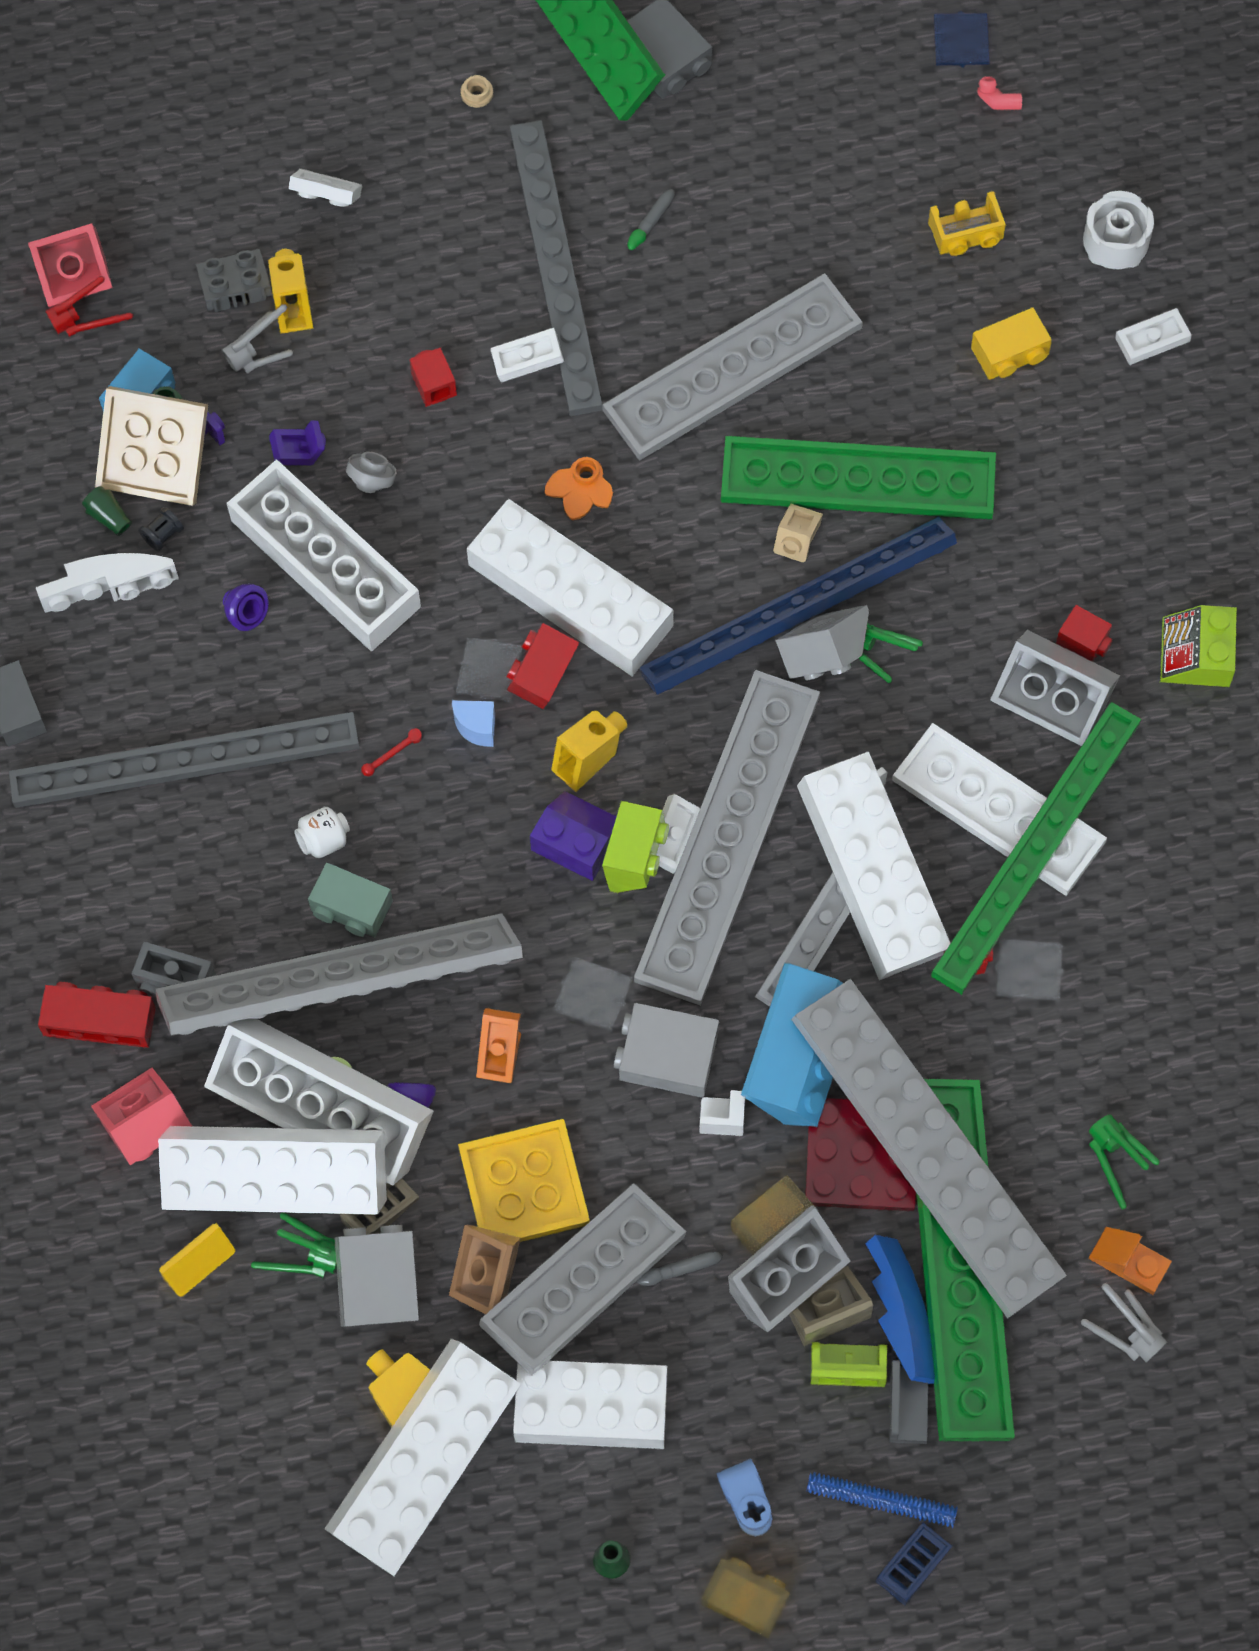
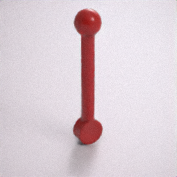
[361,729,422,777]

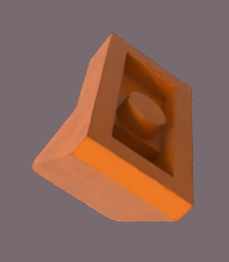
[476,1008,521,1083]
[1088,1227,1172,1295]

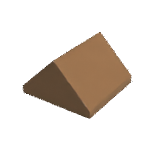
[449,1225,521,1314]

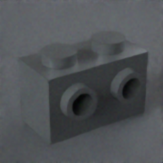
[132,942,216,998]

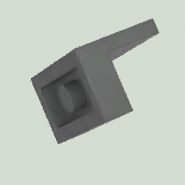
[889,1360,928,1444]

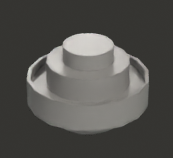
[346,452,397,493]

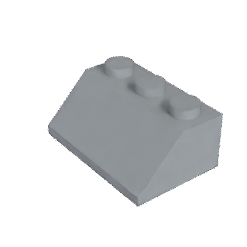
[990,630,1120,746]
[728,1206,851,1332]

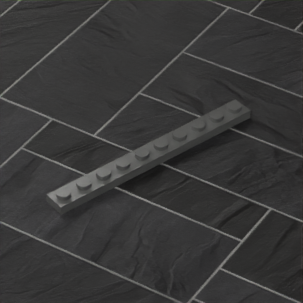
[510,120,603,416]
[9,712,360,808]

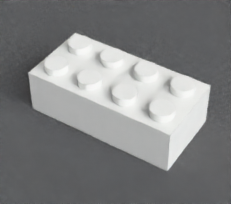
[513,1361,667,1449]

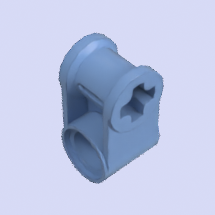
[716,1459,772,1537]

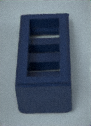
[876,1522,952,1606]

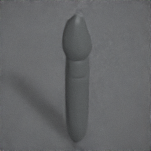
[636,1252,723,1286]

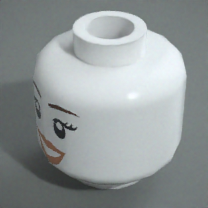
[295,807,350,858]

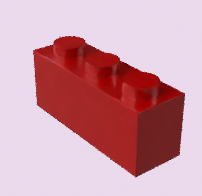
[38,982,156,1048]

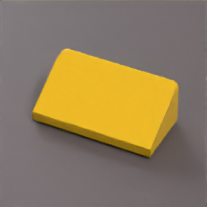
[159,1223,235,1297]

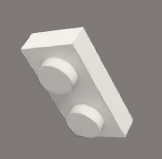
[289,169,362,207]
[1115,308,1192,365]
[490,328,564,382]
[657,794,700,874]

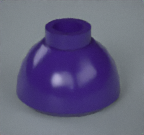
[223,584,269,631]
[386,1082,436,1108]

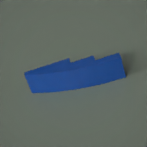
[866,1235,935,1384]

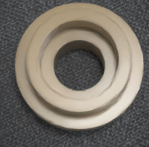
[461,75,493,108]

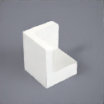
[699,1090,745,1136]

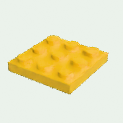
[458,1119,590,1242]

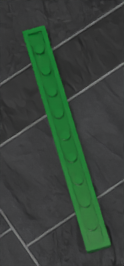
[931,702,1141,995]

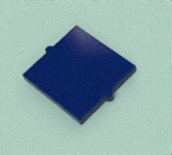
[934,11,990,68]

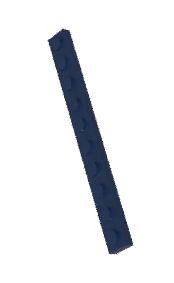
[640,517,957,695]

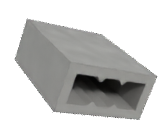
[614,1003,719,1098]
[335,1225,419,1327]

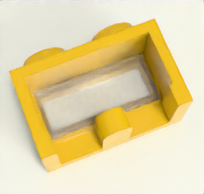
[928,191,1006,256]

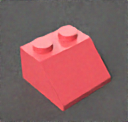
[28,224,113,307]
[91,1068,192,1165]

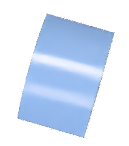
[452,700,495,747]

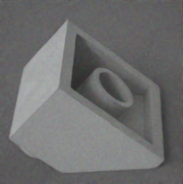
[776,605,869,680]

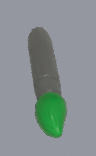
[627,189,675,250]

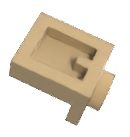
[773,504,823,562]

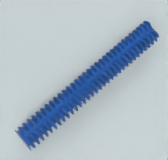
[806,1472,958,1528]

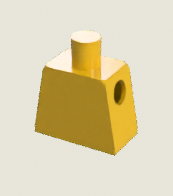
[268,249,313,334]
[551,711,627,792]
[366,1349,430,1428]

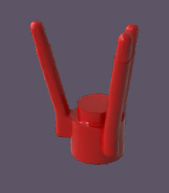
[45,276,133,337]

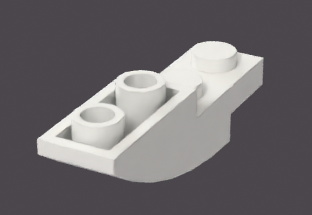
[36,553,179,613]

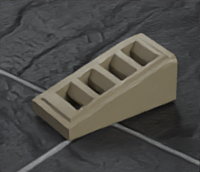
[339,1178,420,1235]

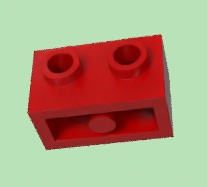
[506,623,579,709]

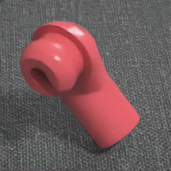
[977,77,1022,110]

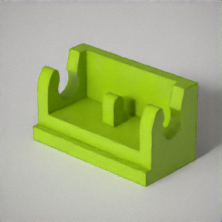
[811,1342,887,1387]

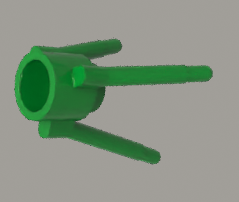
[858,623,923,683]
[1089,1114,1160,1209]
[251,1212,337,1278]

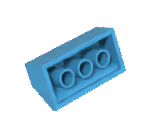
[741,963,843,1127]

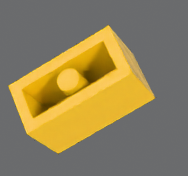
[971,307,1052,380]

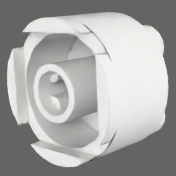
[1083,191,1154,269]

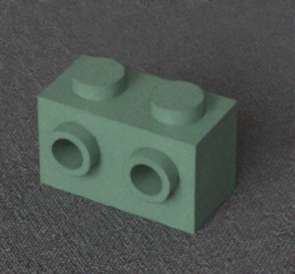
[308,862,393,938]

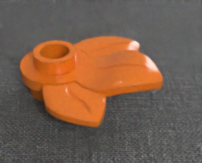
[545,457,613,520]

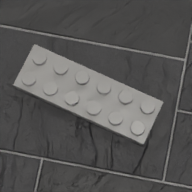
[479,1183,686,1375]

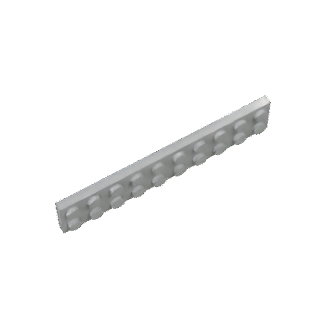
[634,670,820,1006]
[155,913,523,1035]
[791,979,1067,1318]

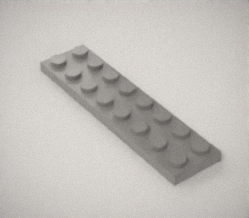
[602,273,863,461]

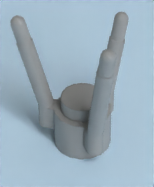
[222,304,293,374]
[1081,1283,1167,1362]

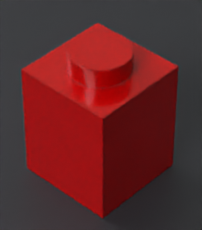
[409,347,457,407]
[1056,605,1113,662]

